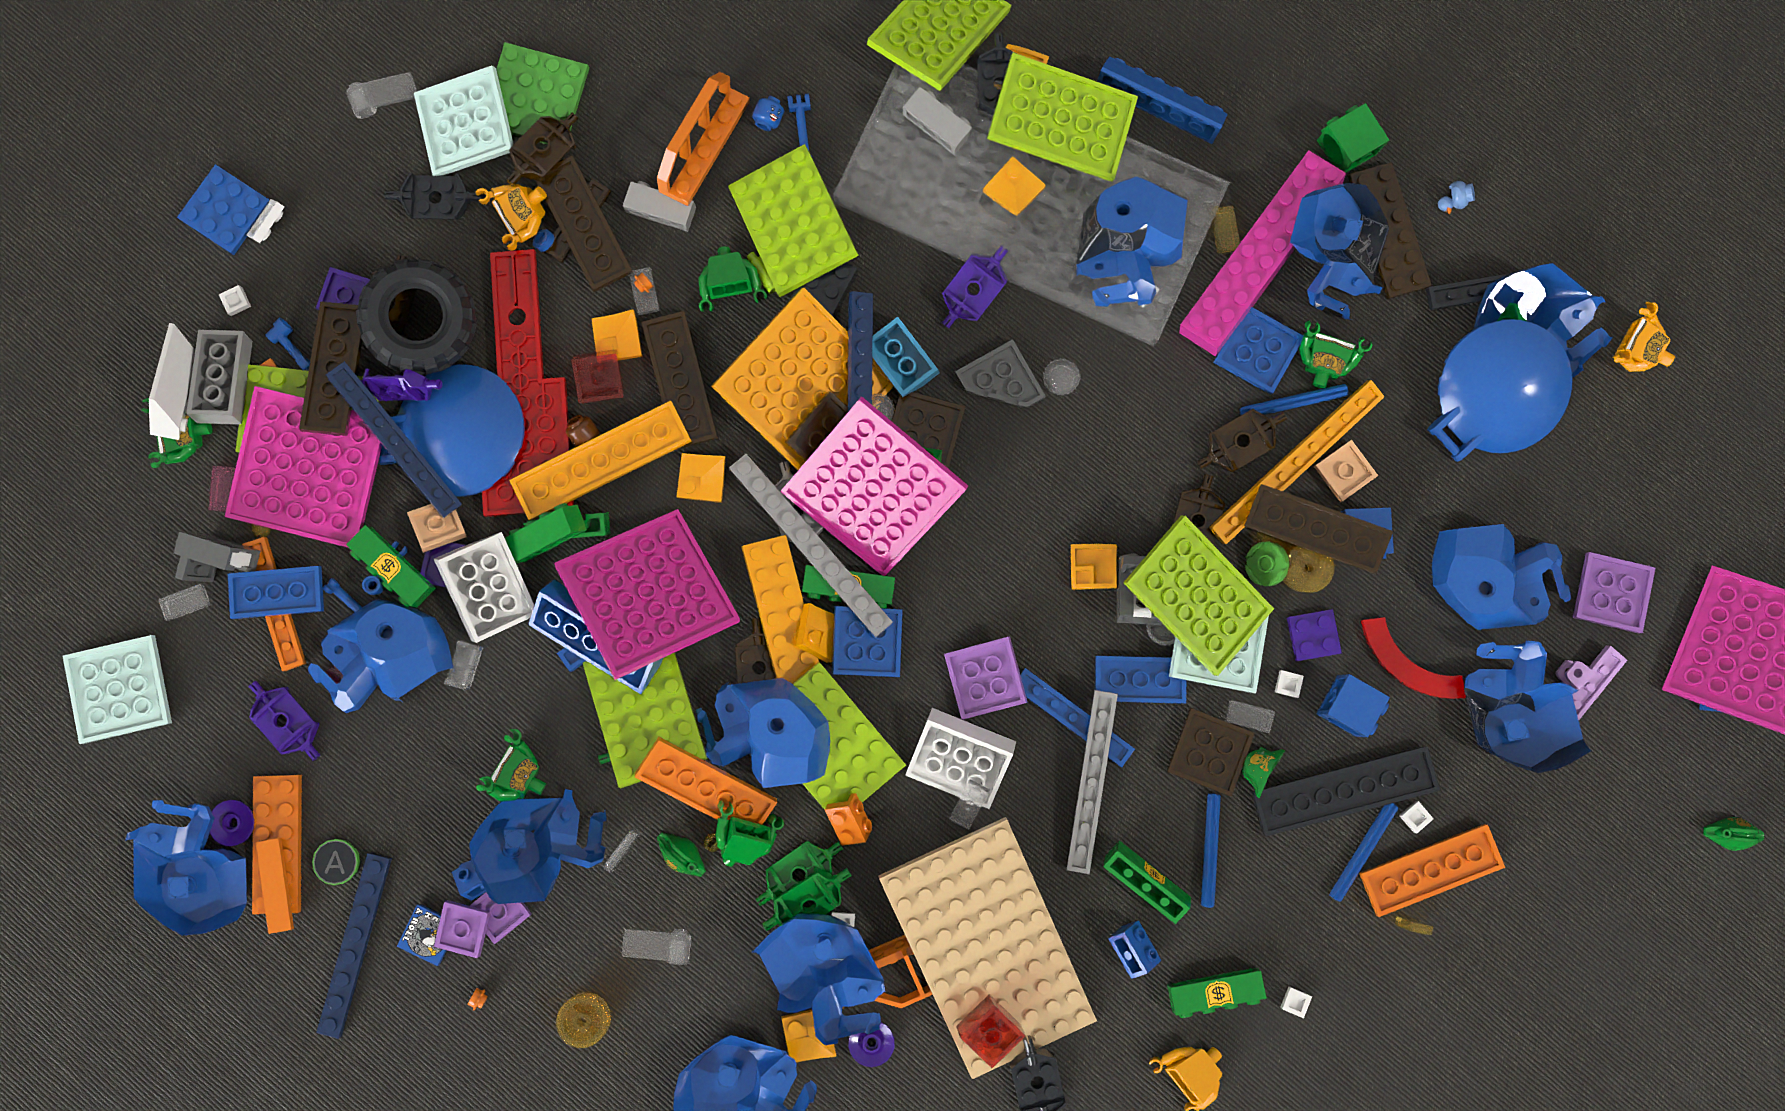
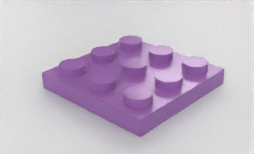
[1573,552,1655,634]
[944,637,1027,719]

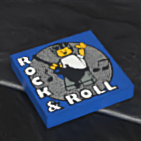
[397,904,447,966]

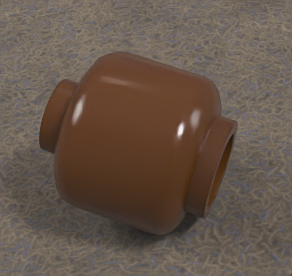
[566,415,599,447]

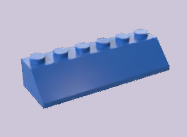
[1097,56,1228,144]
[528,580,663,694]

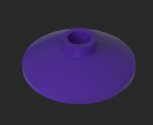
[210,800,254,846]
[848,1022,894,1067]

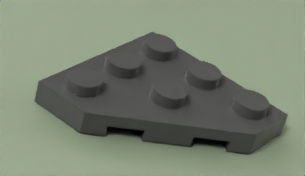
[955,339,1046,409]

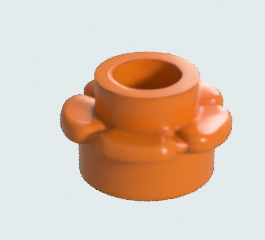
[633,272,654,293]
[468,988,488,1011]

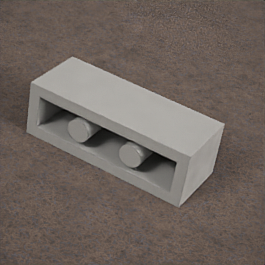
[903,87,972,155]
[623,181,696,232]

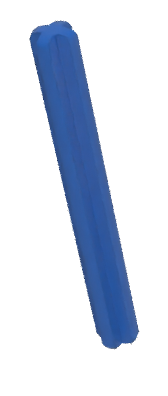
[1240,384,1348,416]
[1201,793,1221,908]
[1330,803,1398,902]

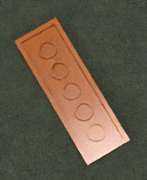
[635,737,777,825]
[252,775,302,914]
[1359,824,1505,917]

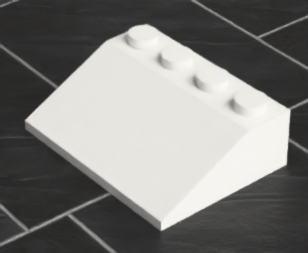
[149,323,195,440]
[434,532,535,643]
[906,708,1016,809]

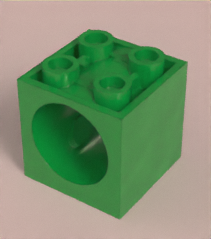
[1317,103,1389,173]

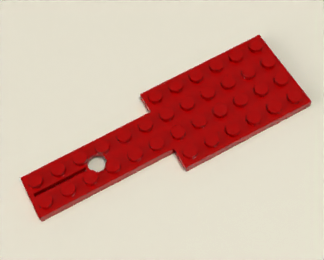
[482,249,574,517]

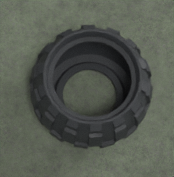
[356,258,476,375]

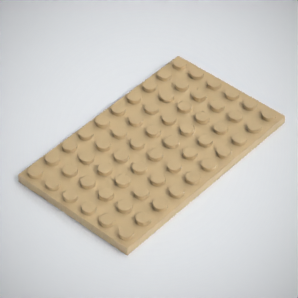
[879,817,1097,1079]

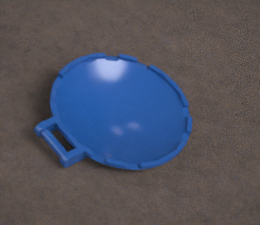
[1427,319,1572,462]
[379,365,525,497]

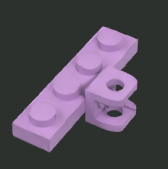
[1556,645,1627,720]

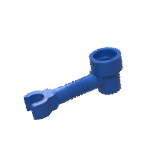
[265,317,310,371]
[362,541,408,595]

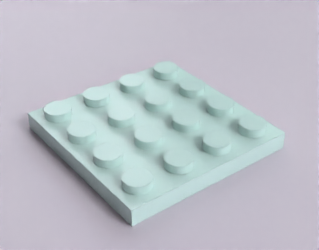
[414,66,514,176]
[1169,616,1269,693]
[63,635,172,744]

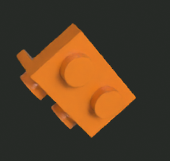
[825,793,872,846]

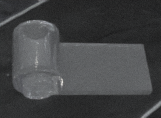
[346,72,417,118]
[622,928,691,965]

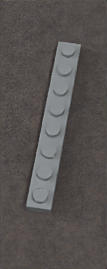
[1066,690,1118,874]

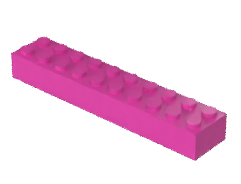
[1179,150,1346,357]

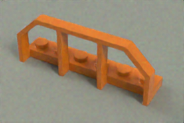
[657,72,750,206]
[869,935,933,1008]

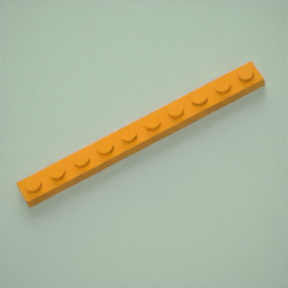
[1209,380,1384,544]

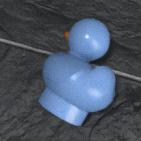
[1438,181,1475,214]

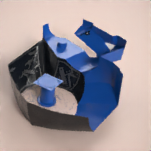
[1076,176,1188,307]
[1290,183,1389,320]
[1464,641,1592,773]

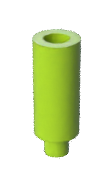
[747,252,776,294]

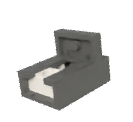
[173,532,260,582]
[1117,553,1163,625]

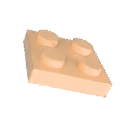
[1314,440,1378,502]
[407,504,466,553]

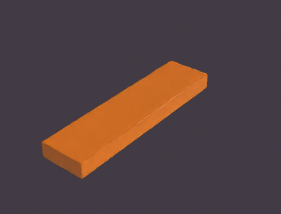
[256,838,294,934]

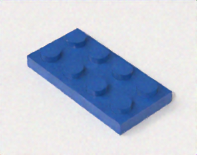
[228,566,324,619]
[1095,656,1186,703]

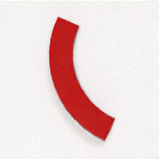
[1361,617,1466,699]

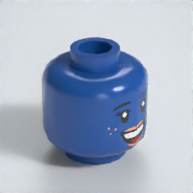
[752,96,784,131]

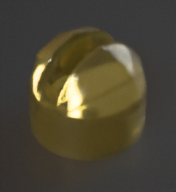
[252,524,271,537]
[704,833,719,852]

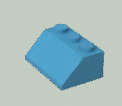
[872,317,940,397]

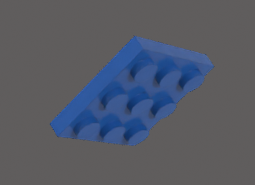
[177,164,270,255]
[1213,307,1303,395]
[832,606,902,677]

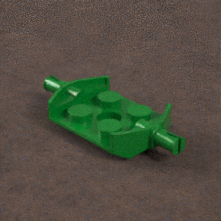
[755,840,843,906]
[762,867,852,931]

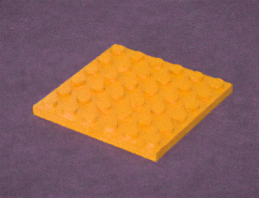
[711,288,894,470]

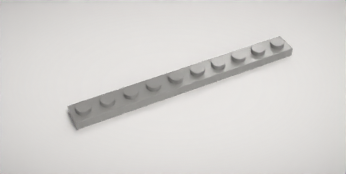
[729,454,893,638]

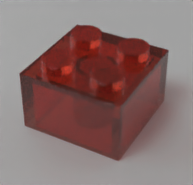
[571,349,624,404]
[956,994,1026,1068]

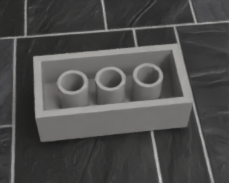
[186,330,253,424]

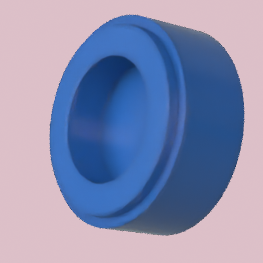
[533,229,554,252]

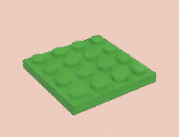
[496,43,589,144]

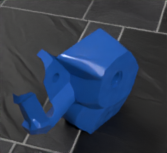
[1473,263,1613,377]
[1432,524,1571,630]
[308,599,454,713]
[696,678,830,788]
[469,789,607,904]
[125,800,247,936]
[752,913,886,1045]
[673,1035,817,1111]

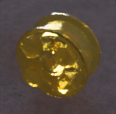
[1283,545,1334,593]
[556,992,611,1048]

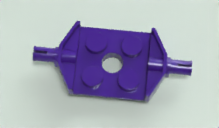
[942,245,1008,328]
[360,369,442,401]
[249,681,321,761]

